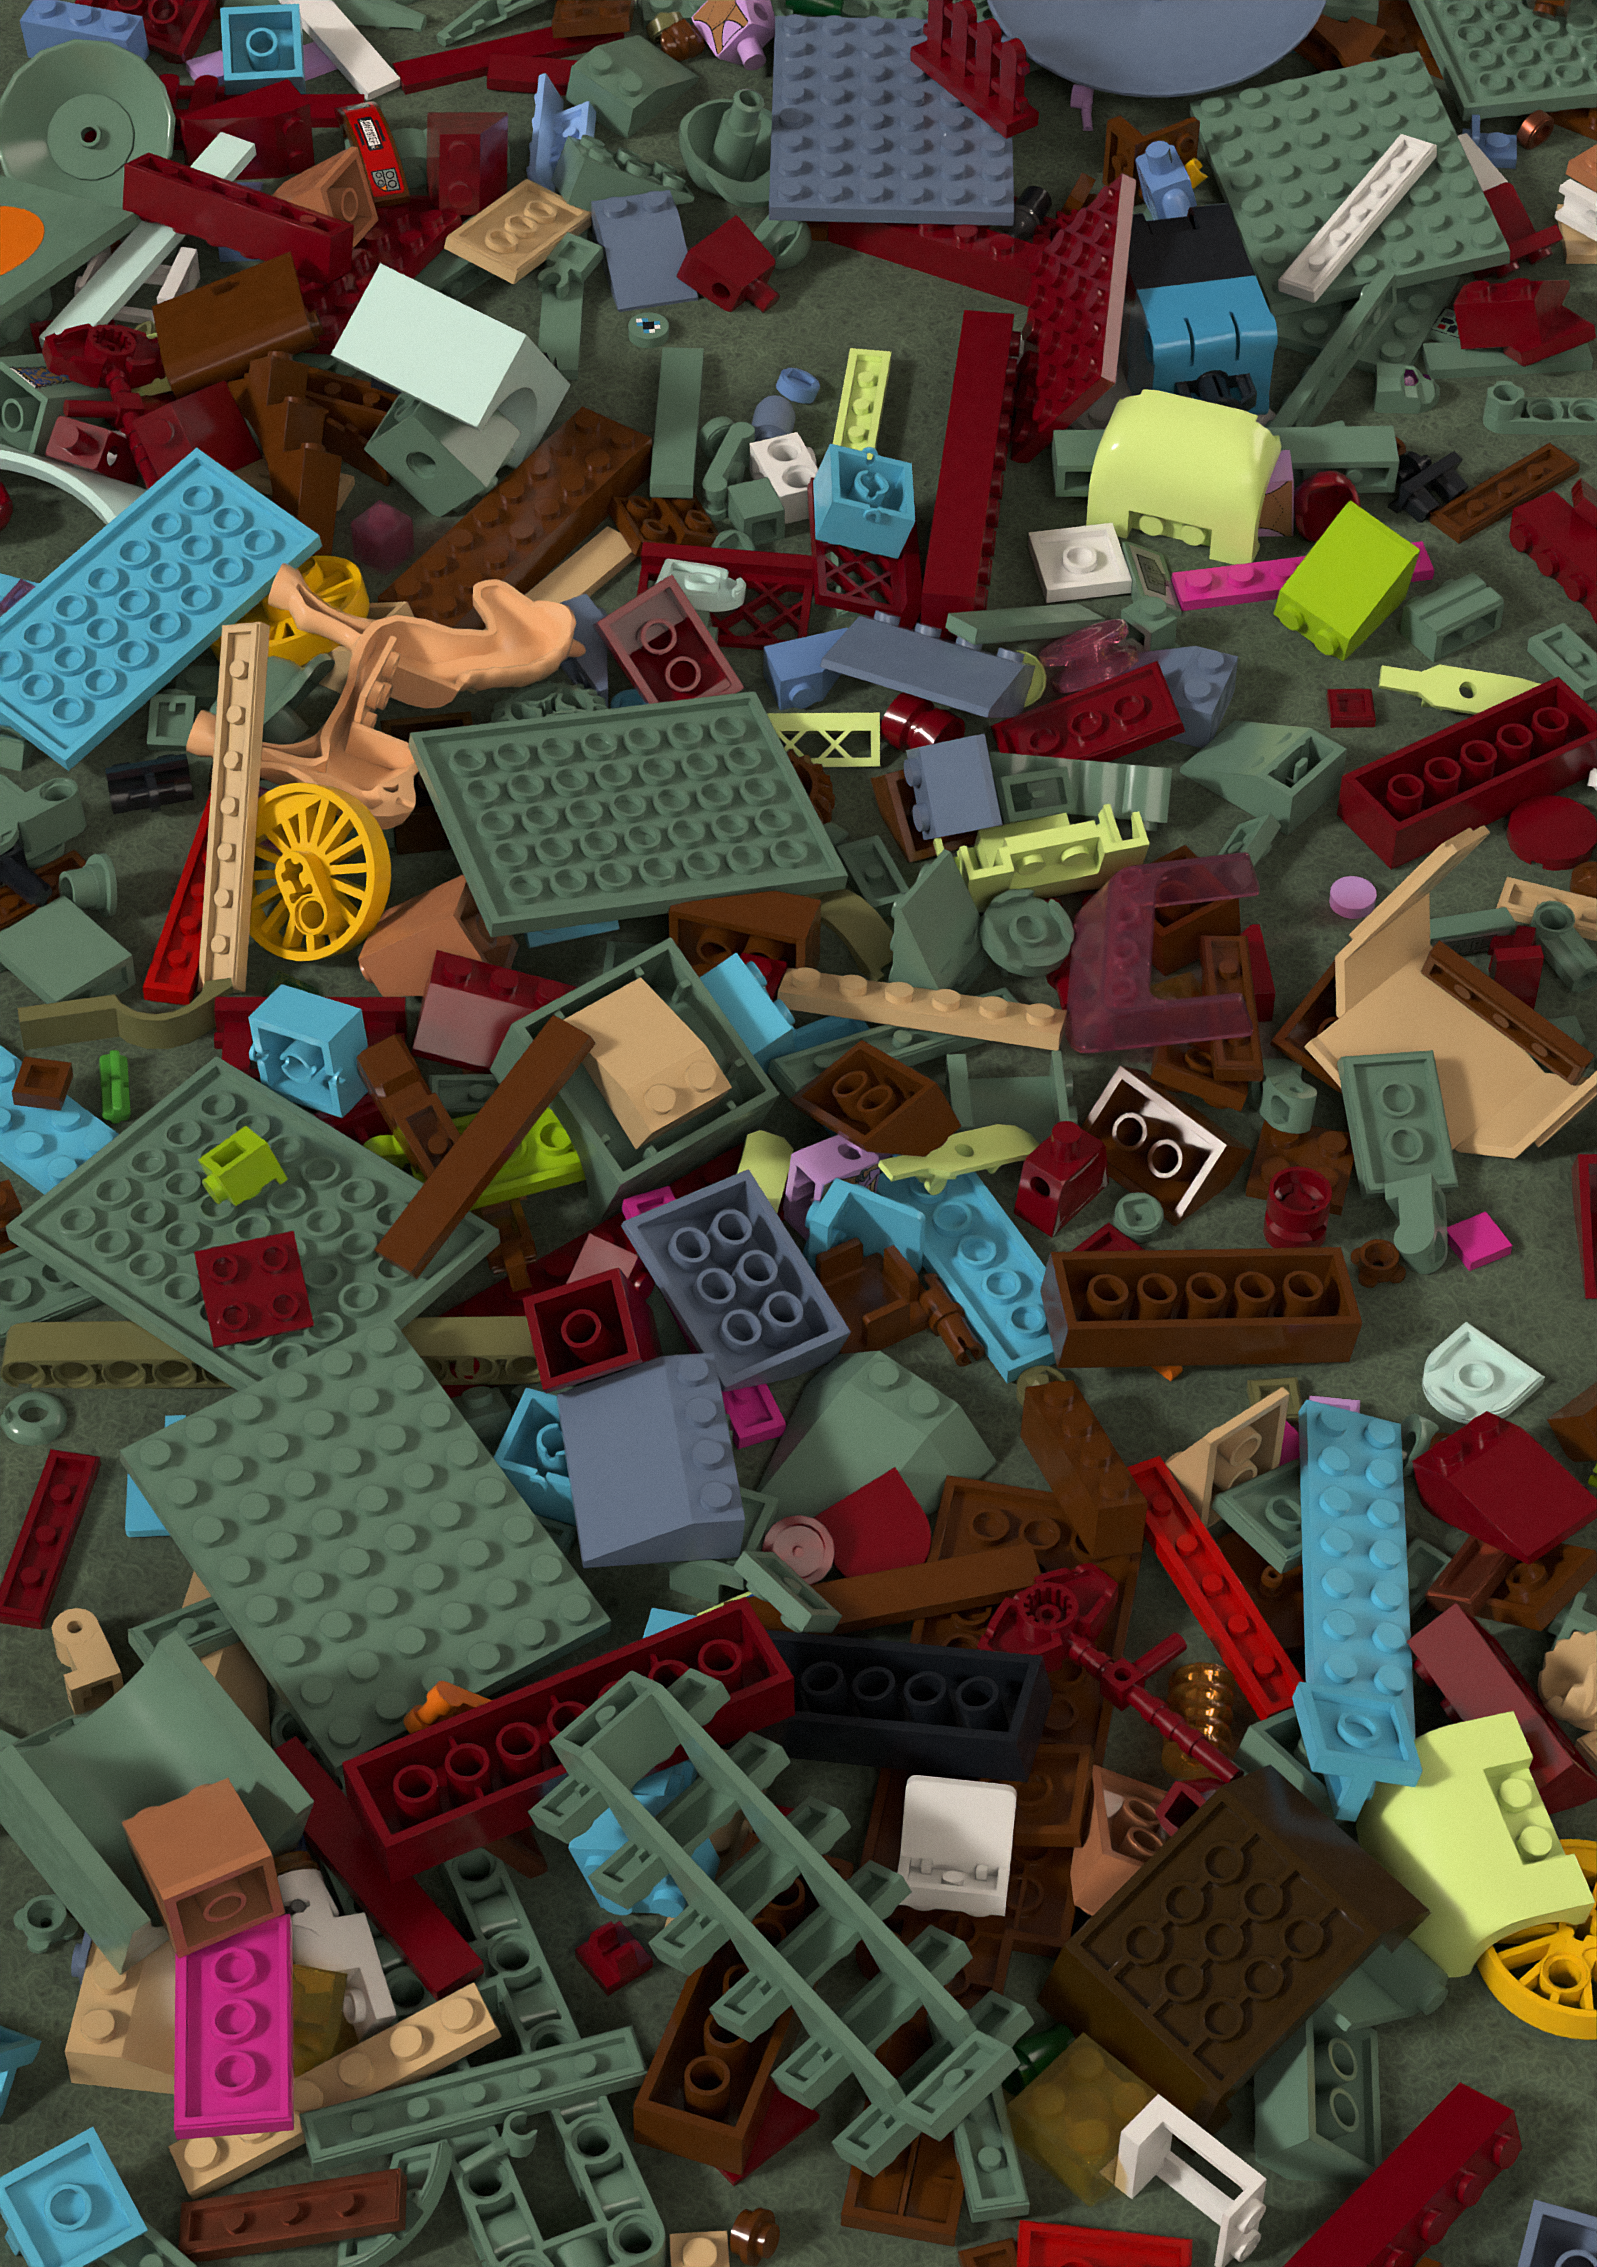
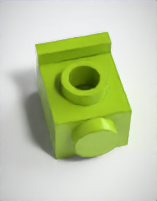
[198,1126,288,1206]

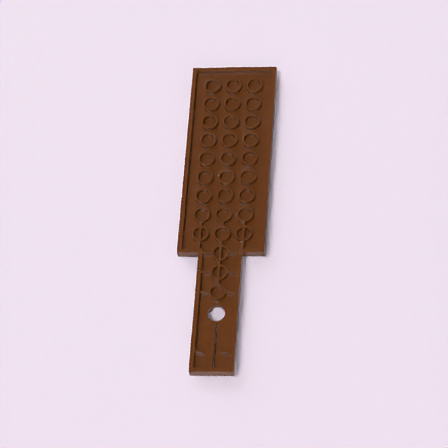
[841,1475,1146,2247]

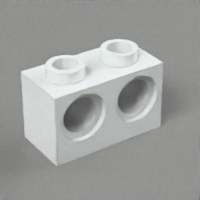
[750,432,818,524]

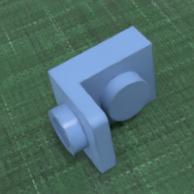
[1462,114,1517,169]

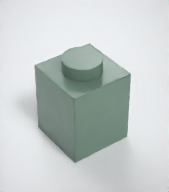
[727,477,785,545]

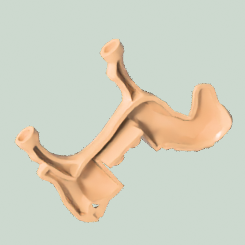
[186,563,586,830]

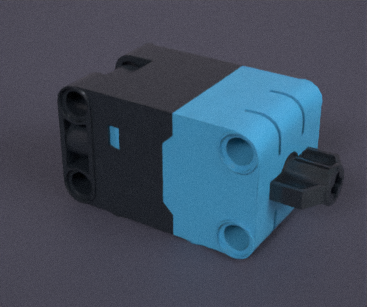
[1118,203,1278,416]

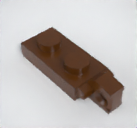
[471,1198,538,1292]

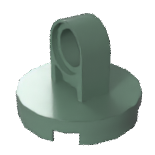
[979,889,1074,977]

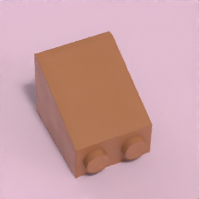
[272,147,378,249]
[358,875,519,997]
[122,1778,285,1959]

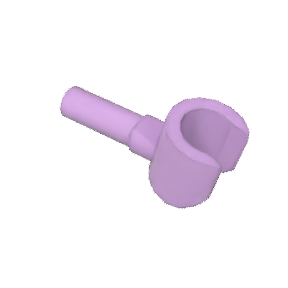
[1070,84,1094,131]

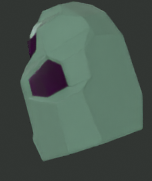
[1372,362,1440,414]

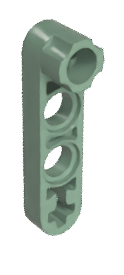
[1483,381,1597,435]

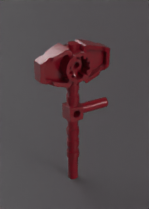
[42,323,166,490]
[977,1563,1244,1784]

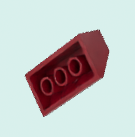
[411,950,578,1074]
[1407,1602,1597,1815]

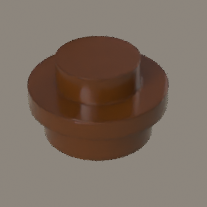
[730,2207,780,2267]

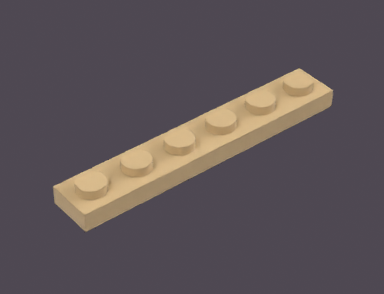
[777,967,1067,1051]
[168,1982,502,2200]

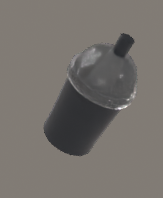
[1002,186,1052,242]

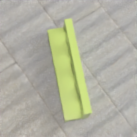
[767,712,880,767]

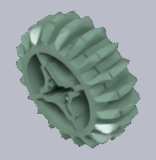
[489,680,608,723]

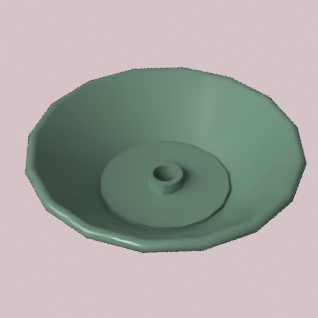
[0,39,176,210]

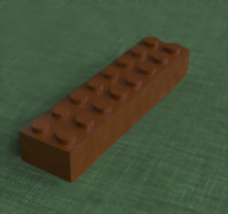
[378,406,652,630]

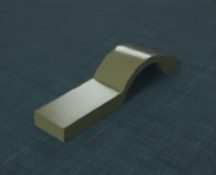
[802,889,893,982]
[17,978,233,1050]

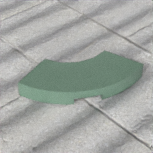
[337,2141,453,2267]

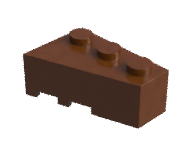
[305,366,399,487]

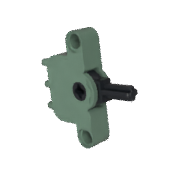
[0,774,87,907]

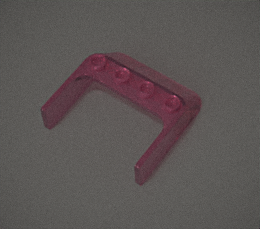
[1065,852,1260,1053]

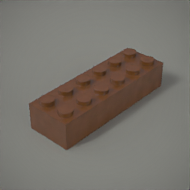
[1040,1247,1362,1368]
[633,1832,853,2176]

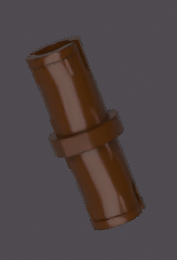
[918,1273,985,1367]

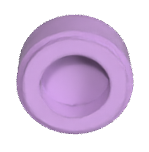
[1329,876,1377,919]

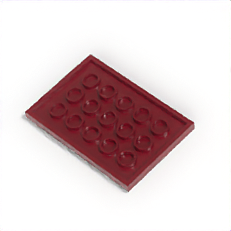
[1010,173,1136,463]
[297,207,463,355]

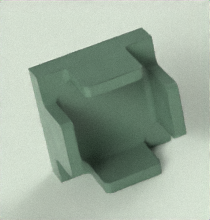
[652,1487,779,1604]

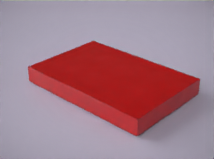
[1016,2220,1193,2267]

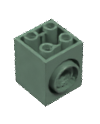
[364,393,521,517]

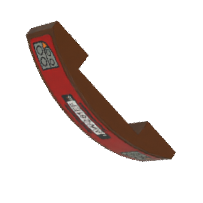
[334,101,410,208]

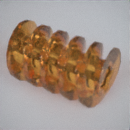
[1161,1662,1236,1780]

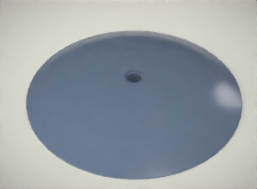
[987,0,1327,98]

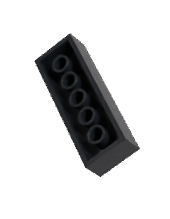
[720,1630,1053,1783]

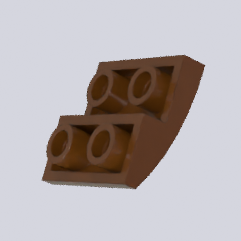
[607,493,719,557]

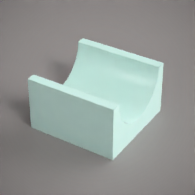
[331,263,570,469]

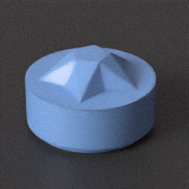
[776,368,820,404]

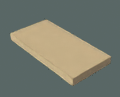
[444,179,592,284]

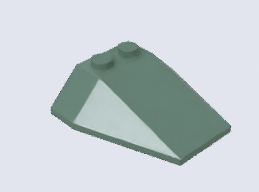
[756,1351,997,1525]

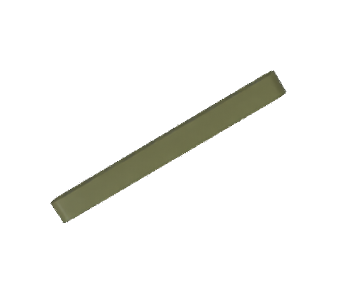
[1,1316,541,1389]

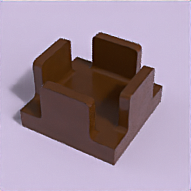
[815,1237,930,1354]

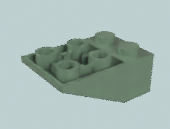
[551,135,694,212]
[1180,720,1347,836]
[889,849,988,994]

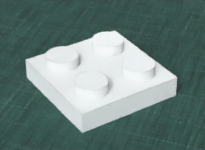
[1028,523,1132,603]

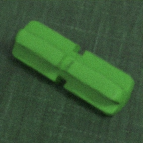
[99,1050,131,1124]

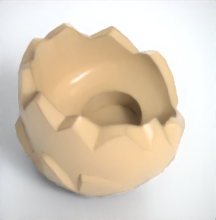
[1538,1630,1597,1731]

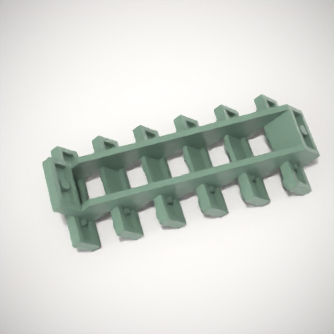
[528,1668,1034,2177]

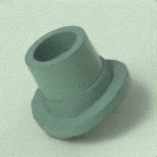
[59,853,117,918]

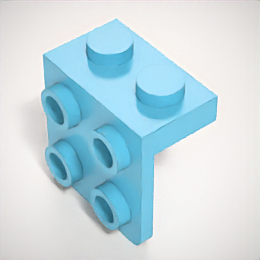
[803,1178,926,1275]

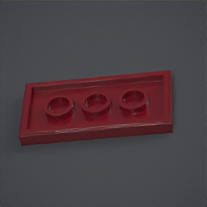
[991,661,1186,762]

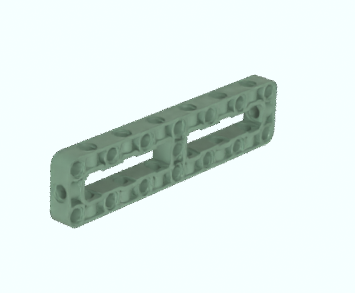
[271,1709,666,2267]

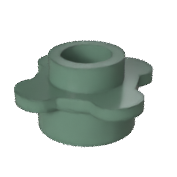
[14,1894,79,1954]

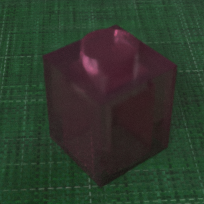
[351,500,415,576]

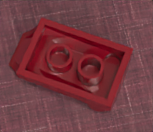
[75,0,217,64]

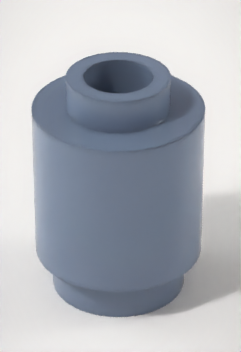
[751,395,796,442]

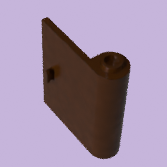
[152,252,325,399]

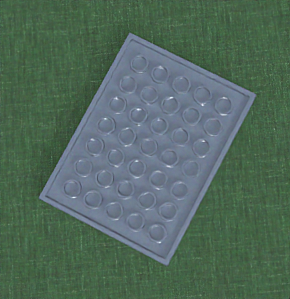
[769,14,1014,226]

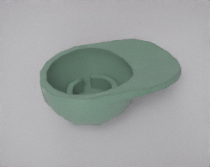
[754,215,812,269]

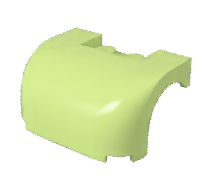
[1086,389,1281,565]
[933,804,1149,913]
[1355,1711,1595,1977]

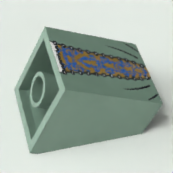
[0,353,113,459]

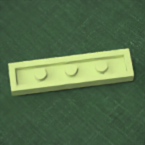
[833,348,891,460]

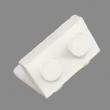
[897,1775,1017,1917]

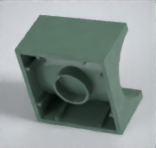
[490,937,780,1225]
[0,1630,314,1975]

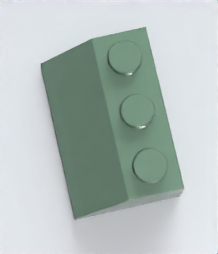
[1253,2008,1382,2183]

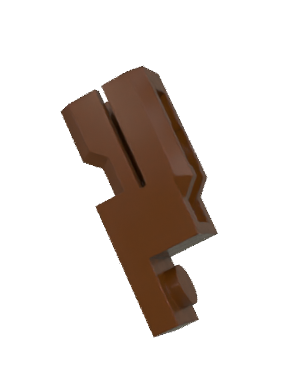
[356,1035,461,1180]

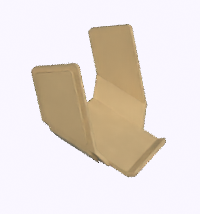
[1304,825,1597,1159]

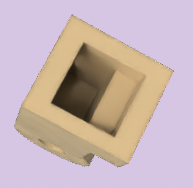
[52,1608,124,1715]

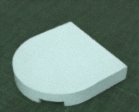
[655,558,746,612]
[1422,1322,1545,1424]

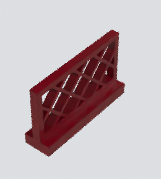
[807,477,922,629]
[637,542,814,650]

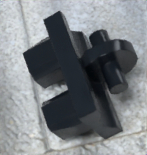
[1387,451,1469,523]
[105,754,194,814]

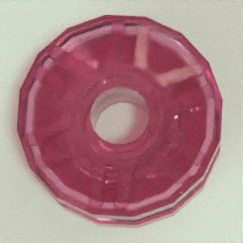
[1039,619,1140,694]

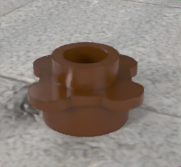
[1350,1239,1406,1288]

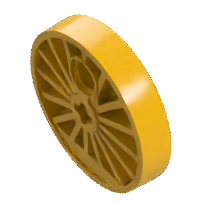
[210,556,370,666]
[249,783,391,961]
[1476,1839,1597,2040]

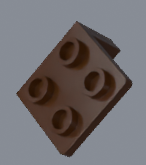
[1102,115,1200,206]

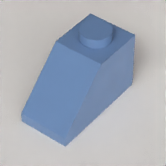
[763,628,848,710]

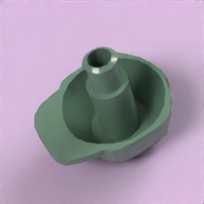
[678,89,772,208]
[209,653,335,744]

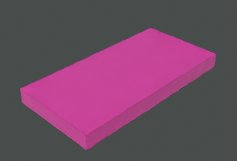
[174,1914,294,2140]

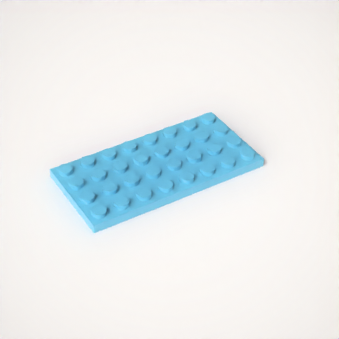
[0,447,322,771]

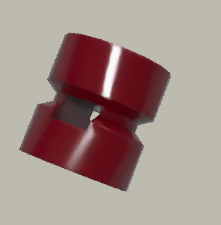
[880,692,965,753]
[1263,1166,1332,1248]

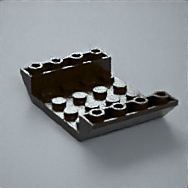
[1037,1764,1431,2156]

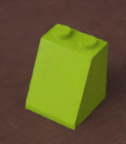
[1274,500,1420,661]

